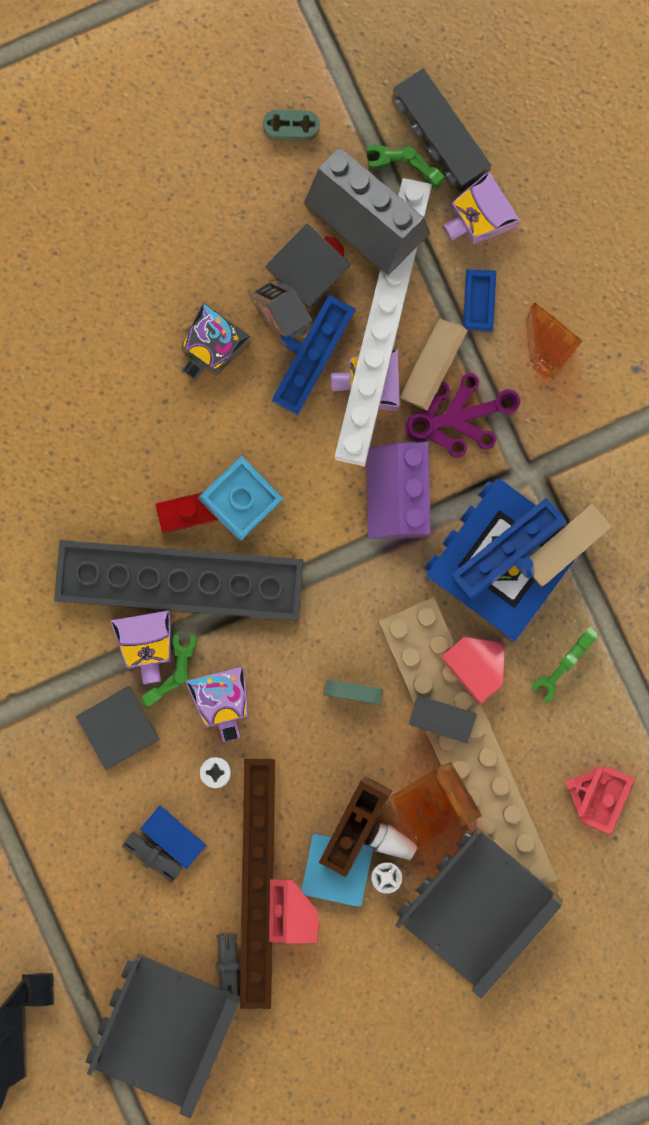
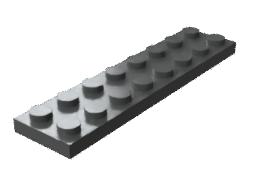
[54,540,303,621]

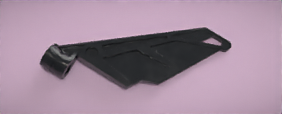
[0,973,54,1109]

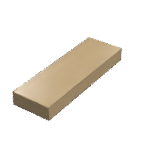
[399,318,468,410]
[529,504,612,588]

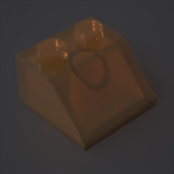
[526,303,582,380]

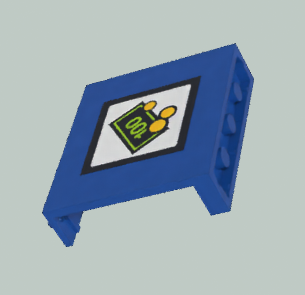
[424,478,576,643]

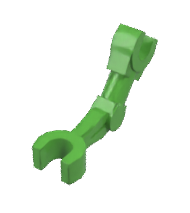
[367,145,444,191]
[531,627,599,702]
[139,633,196,708]

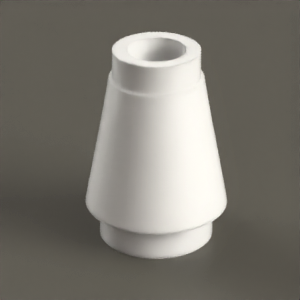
[369,823,417,860]

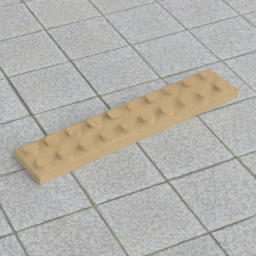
[378,597,558,885]

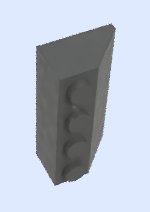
[304,147,430,276]

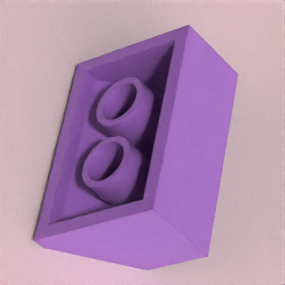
[366,442,431,539]

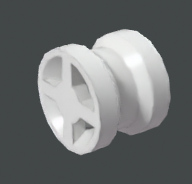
[200,757,231,788]
[371,862,402,894]

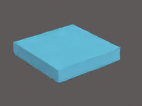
[197,455,284,541]
[301,833,373,907]

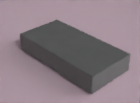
[408,695,477,743]

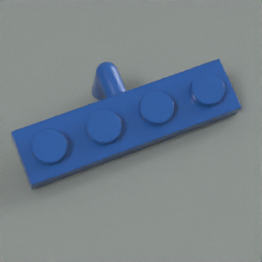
[271,295,355,416]
[451,498,567,601]

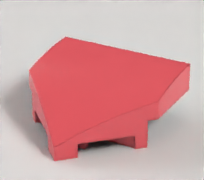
[440,637,504,704]
[565,766,636,836]

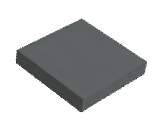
[265,223,351,309]
[76,686,160,770]

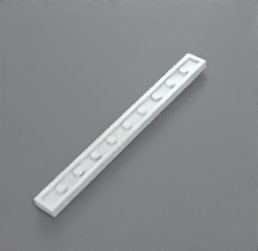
[335,178,432,467]

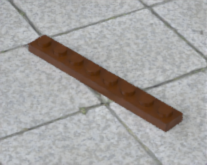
[240,759,275,1009]

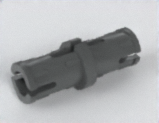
[122,831,183,883]
[216,933,240,996]

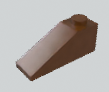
[319,776,393,877]

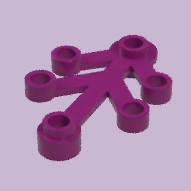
[405,373,520,458]

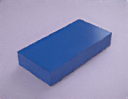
[463,269,496,332]
[140,805,207,869]

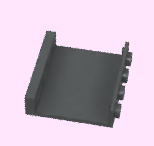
[395,827,563,999]
[86,953,241,1119]

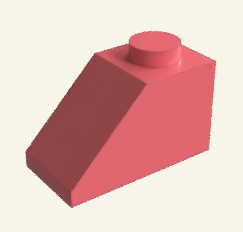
[269,879,319,943]

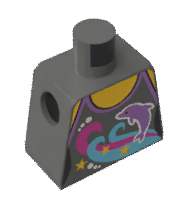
[181,303,251,381]

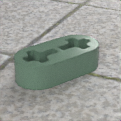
[263,110,320,141]
[323,680,383,705]

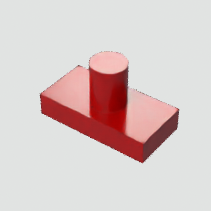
[155,492,219,534]

